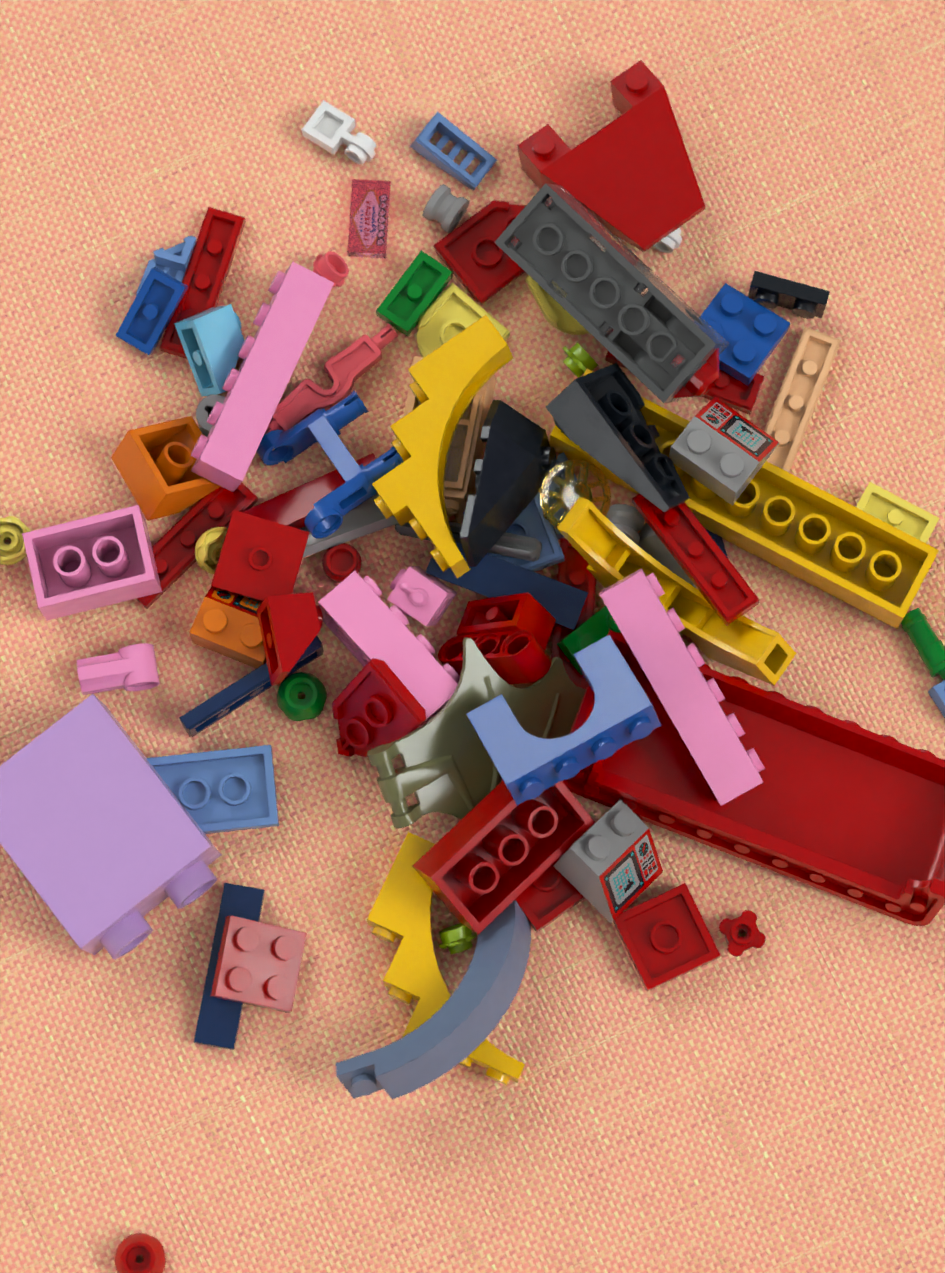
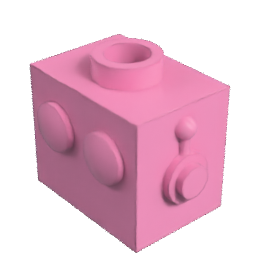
[387,566,457,626]

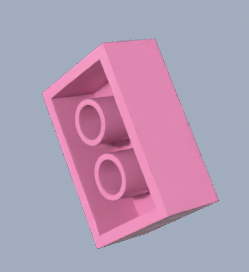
[22,505,162,621]

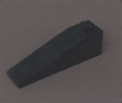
[546,363,690,512]
[460,400,556,567]

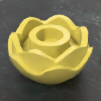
[0,516,30,565]
[195,527,228,574]

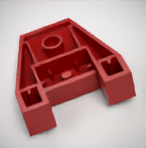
[517,60,705,252]

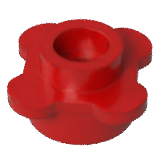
[719,910,766,957]

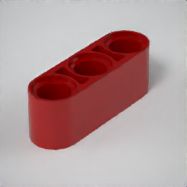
[438,629,552,685]

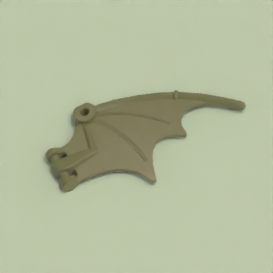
[367,637,586,829]

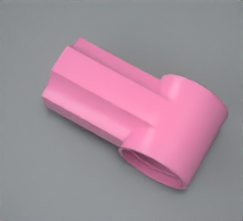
[77,643,160,695]

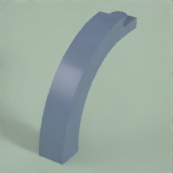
[336,900,531,1100]

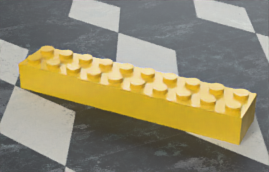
[549,368,939,629]

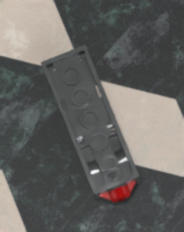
[494,183,729,403]

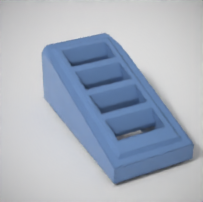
[410,111,497,190]

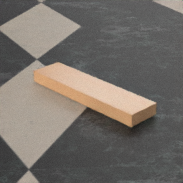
[764,327,841,473]

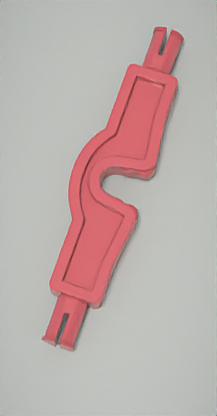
[264,324,398,435]

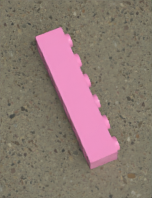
[191,262,334,492]
[600,568,765,806]

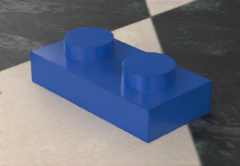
[115,267,189,355]

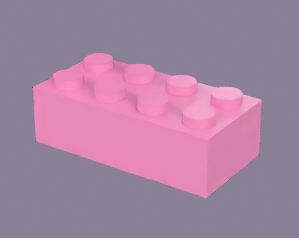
[318,571,460,727]

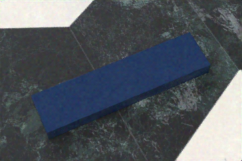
[425,542,588,630]
[179,635,324,737]
[194,883,265,1051]

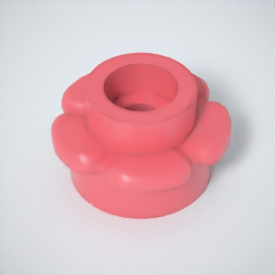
[313,251,349,287]

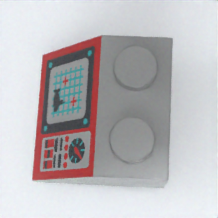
[669,397,779,506]
[554,799,663,923]

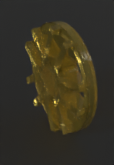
[538,460,611,529]

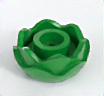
[277,672,327,721]

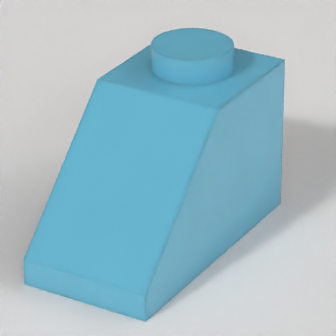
[174,304,245,397]

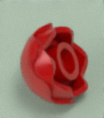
[114,1233,166,1273]

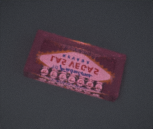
[347,179,391,258]

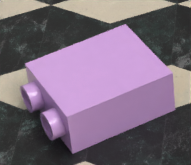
[0,694,221,960]

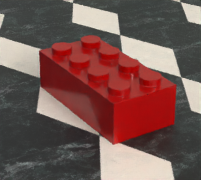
[413,781,595,934]

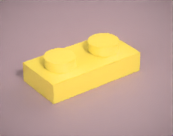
[856,482,939,543]

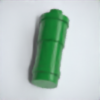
[901,608,945,680]

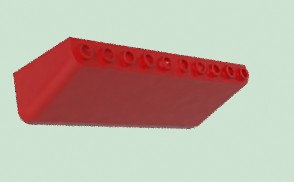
[562,630,945,926]

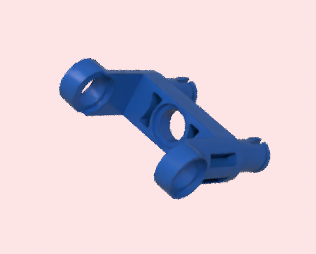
[256,391,404,539]

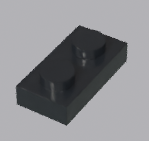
[748,271,830,319]

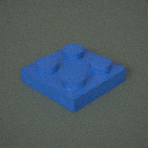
[699,283,790,386]

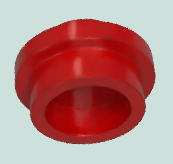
[322,543,362,583]

